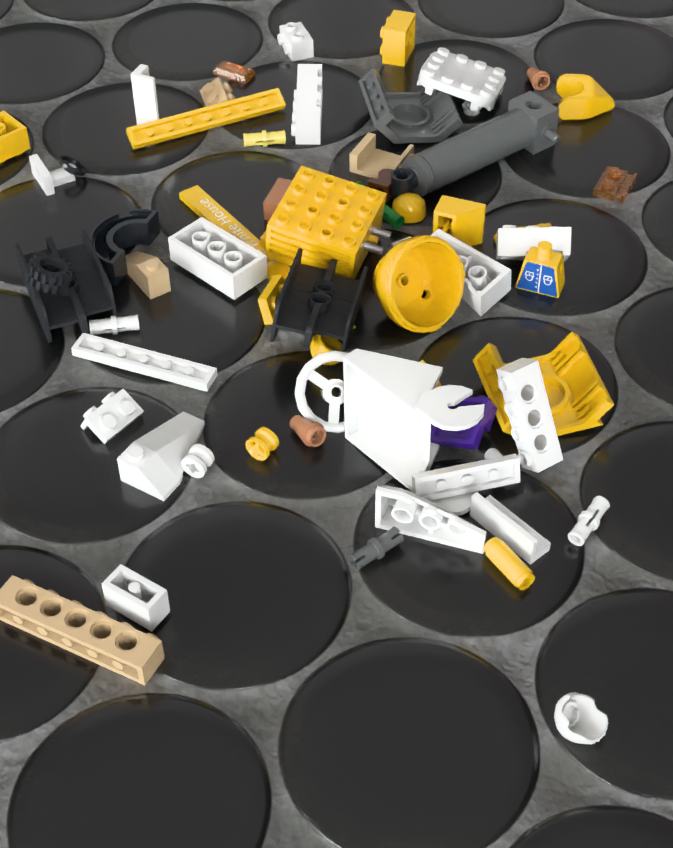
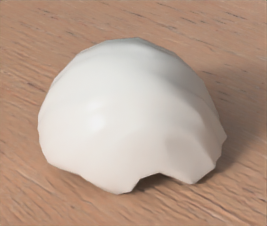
[554,692,609,744]

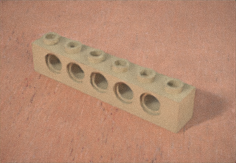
[0,575,165,685]

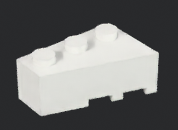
[496,225,571,262]

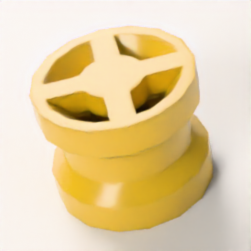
[245,427,279,461]

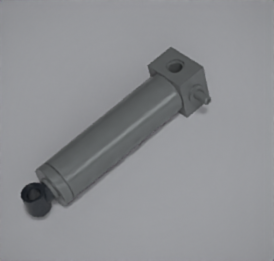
[391,91,560,198]

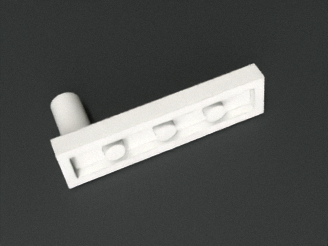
[412,448,521,501]

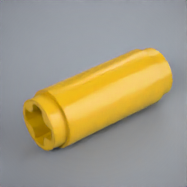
[483,537,535,590]

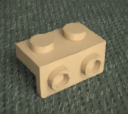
[199,77,236,107]

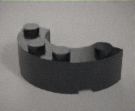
[89,209,160,286]

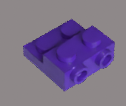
[430,395,497,450]

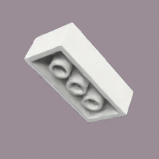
[168,217,268,300]

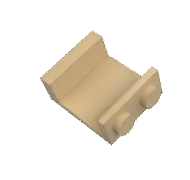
[350,132,414,179]

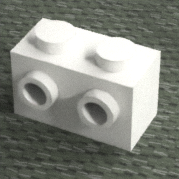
[277,22,314,61]
[102,564,170,632]

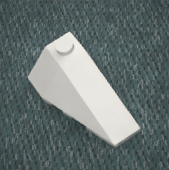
[117,411,205,501]
[375,485,486,554]

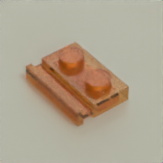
[593,166,637,204]

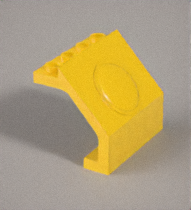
[473,332,614,436]

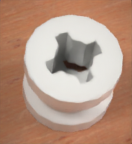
[181,444,215,478]

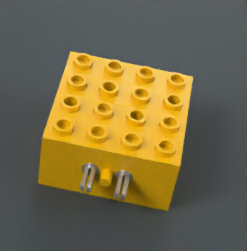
[265,165,391,279]

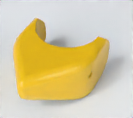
[556,74,615,120]

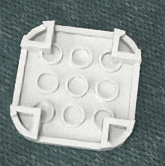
[417,47,506,111]

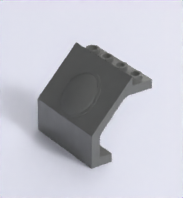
[358,68,463,144]

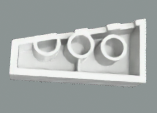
[291,64,323,145]

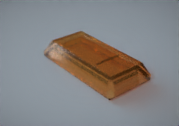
[213,61,256,84]

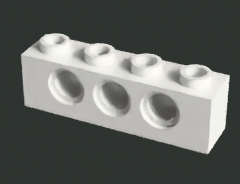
[496,358,563,473]

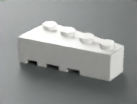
[431,229,511,316]

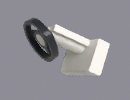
[29,154,87,196]

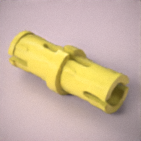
[243,130,286,147]

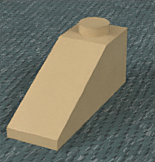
[125,251,171,299]

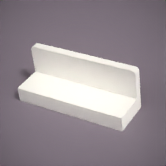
[131,64,159,125]
[470,492,551,565]

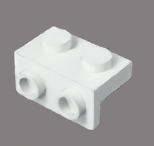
[80,389,144,444]

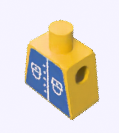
[515,241,565,298]

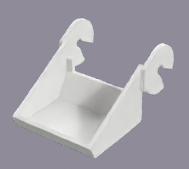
[343,348,485,516]

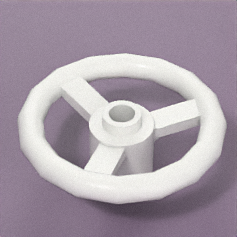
[294,350,348,433]

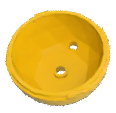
[373,235,465,333]

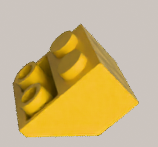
[433,195,486,247]

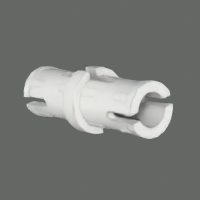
[89,315,140,335]
[568,496,610,546]

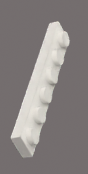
[71,333,218,392]

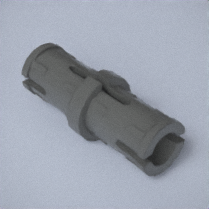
[348,526,404,571]

